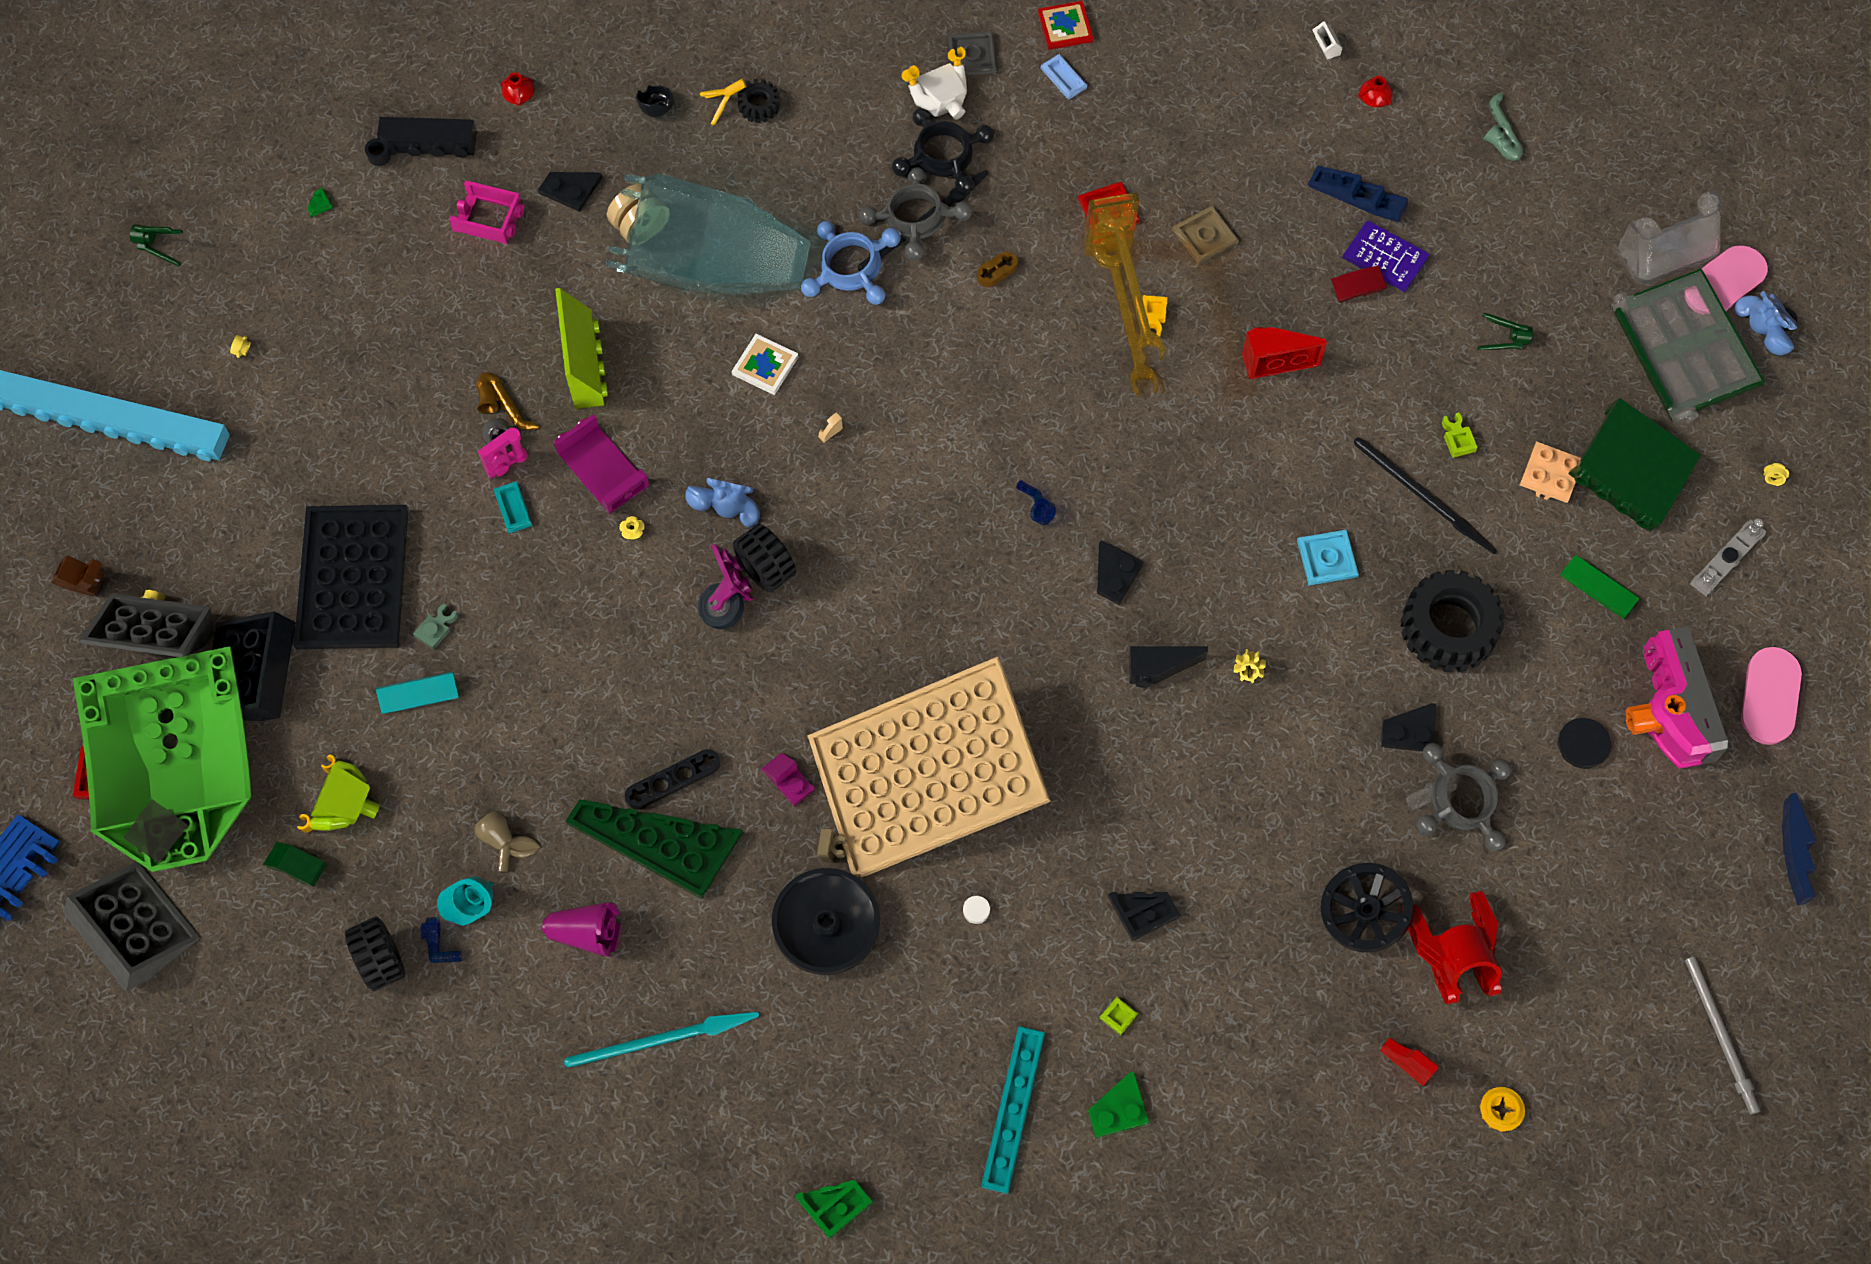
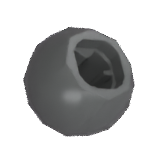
[482,418,512,447]

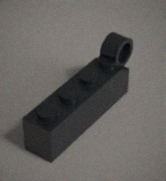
[365,117,477,166]

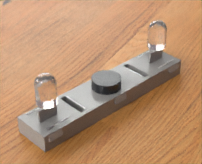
[1690,519,1766,596]

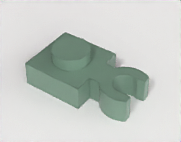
[413,604,458,650]

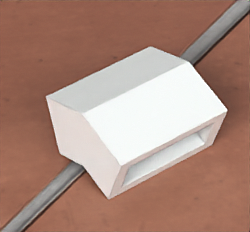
[1313,21,1342,60]

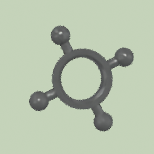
[859,167,973,260]
[1416,743,1511,851]

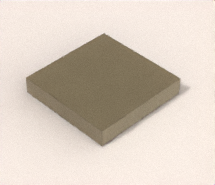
[1172,206,1239,265]

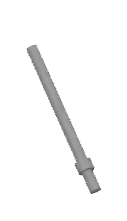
[1685,957,1761,1115]

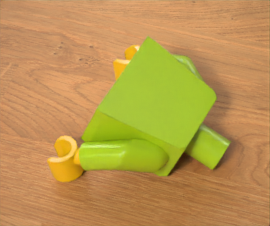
[297,755,380,833]

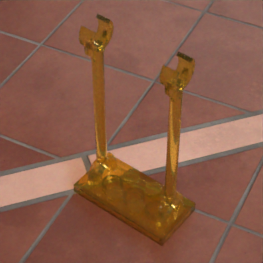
[1083,192,1165,396]

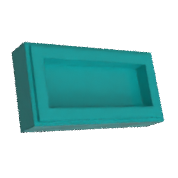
[493,481,533,534]

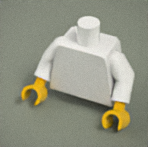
[902,47,967,120]

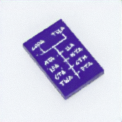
[1342,220,1430,292]

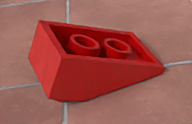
[1242,327,1327,380]

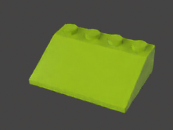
[555,288,608,409]

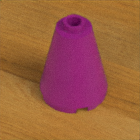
[542,902,621,957]

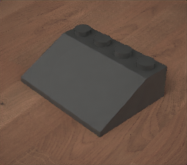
[80,593,214,657]
[64,862,200,991]

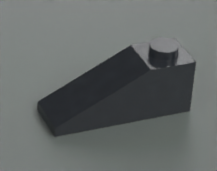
[1129,646,1208,688]

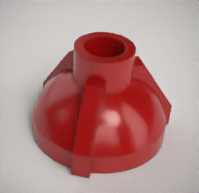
[500,72,534,106]
[1358,76,1392,107]

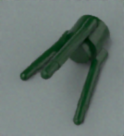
[130,224,183,266]
[1478,313,1533,350]

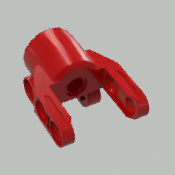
[1402,891,1502,1005]

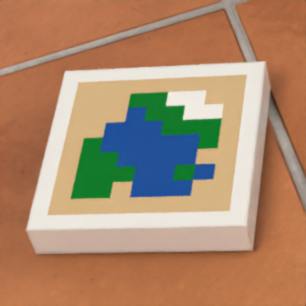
[732,334,799,395]

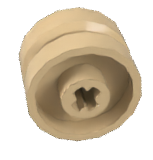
[607,183,669,245]

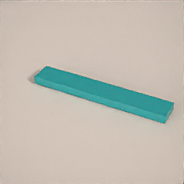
[981,1026,1045,1194]

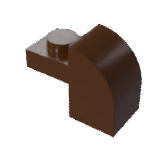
[51,555,105,596]

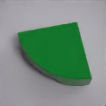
[308,187,333,217]

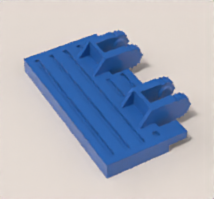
[0,815,60,922]

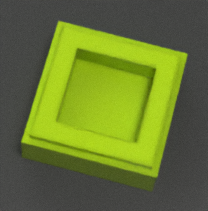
[1100,997,1138,1035]

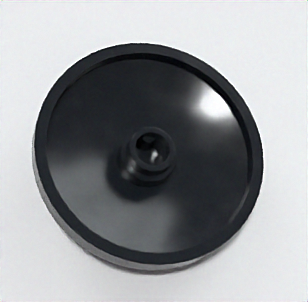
[772,868,880,975]

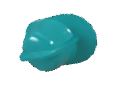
[437,876,493,926]

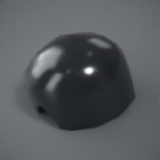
[636,85,674,118]

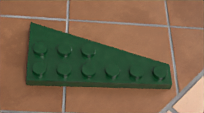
[566,799,743,899]

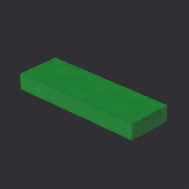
[1560,555,1640,619]

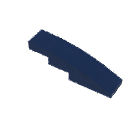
[1308,166,1408,222]
[1782,793,1816,906]

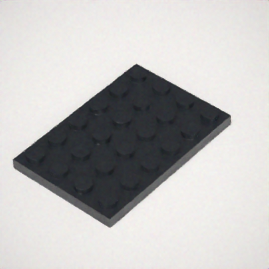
[294,505,409,649]

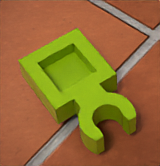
[1442,412,1478,458]

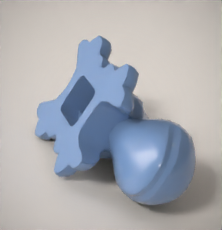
[1734,291,1797,355]
[685,478,760,527]

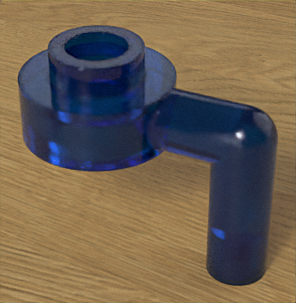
[1016,480,1056,525]
[421,917,462,963]

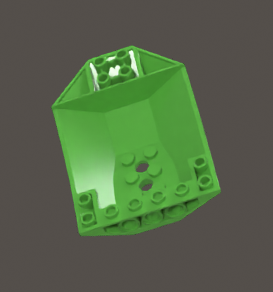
[73,646,251,872]

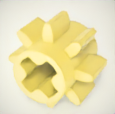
[1234,649,1266,683]

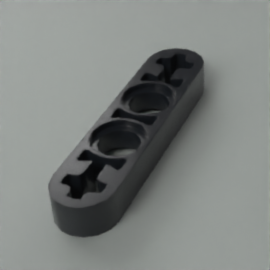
[625,749,720,810]

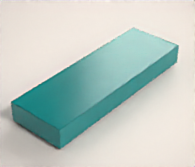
[376,671,459,714]

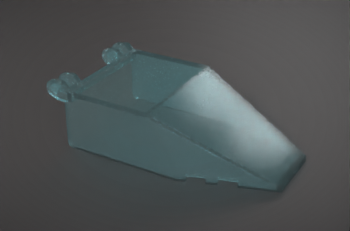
[606,173,811,295]

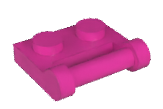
[478,428,527,479]

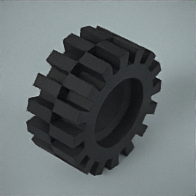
[737,79,780,123]

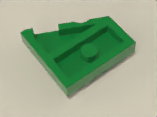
[1088,1071,1149,1139]
[795,1180,872,1240]

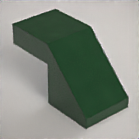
[263,842,327,887]

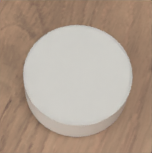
[963,896,990,924]

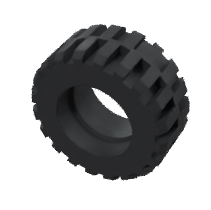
[1401,570,1505,672]

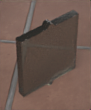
[123,799,189,863]

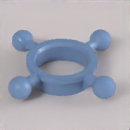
[801,221,901,305]

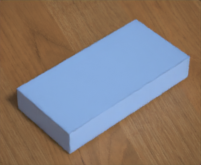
[1041,54,1087,100]

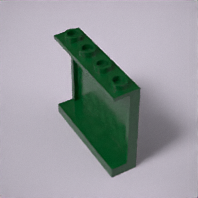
[1568,398,1701,530]

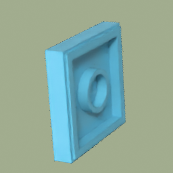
[1297,530,1359,585]

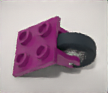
[698,544,753,629]

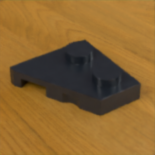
[538,172,603,212]
[1097,540,1144,605]
[1381,703,1436,752]
[1108,892,1180,941]

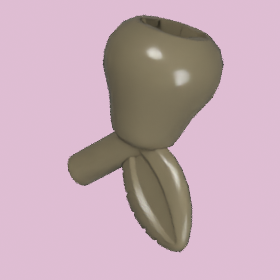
[474,811,541,872]

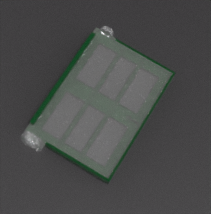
[1611,268,1765,427]

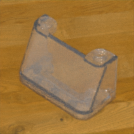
[1616,189,1722,287]

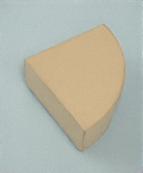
[818,413,843,443]

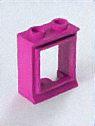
[449,180,524,244]

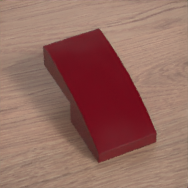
[1331,265,1387,303]

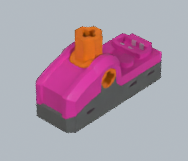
[1625,626,1728,769]

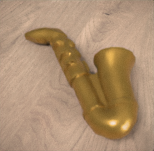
[476,372,539,431]

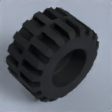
[733,523,796,593]
[345,916,405,992]

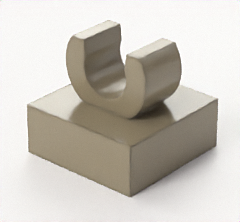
[817,829,848,863]

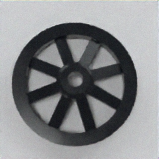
[1321,863,1414,953]

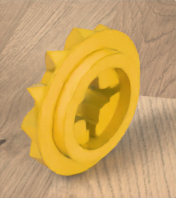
[1479,1087,1525,1132]

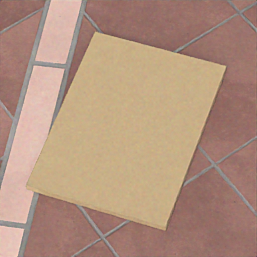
[807,657,1051,878]

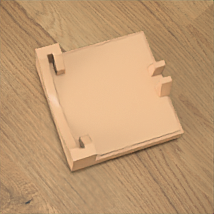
[1520,441,1581,503]

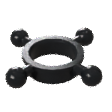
[892,108,994,194]

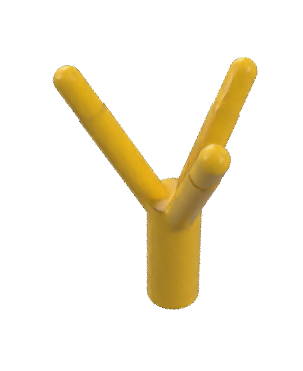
[700,79,747,125]

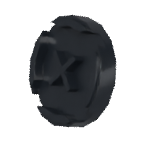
[1557,718,1611,769]

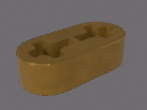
[977,252,1018,287]

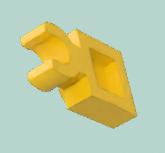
[1141,295,1167,338]

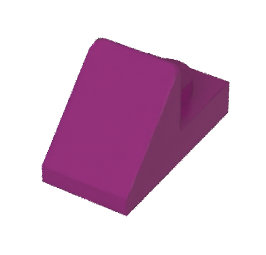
[761,753,815,807]

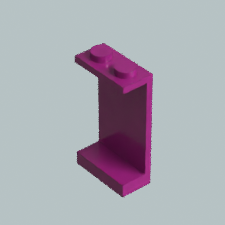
[553,414,649,514]

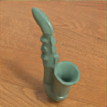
[1483,92,1523,161]

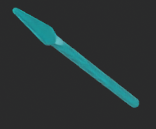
[564,1012,759,1067]

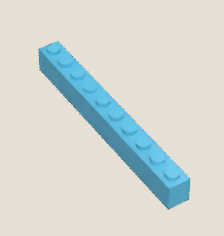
[0,370,230,461]

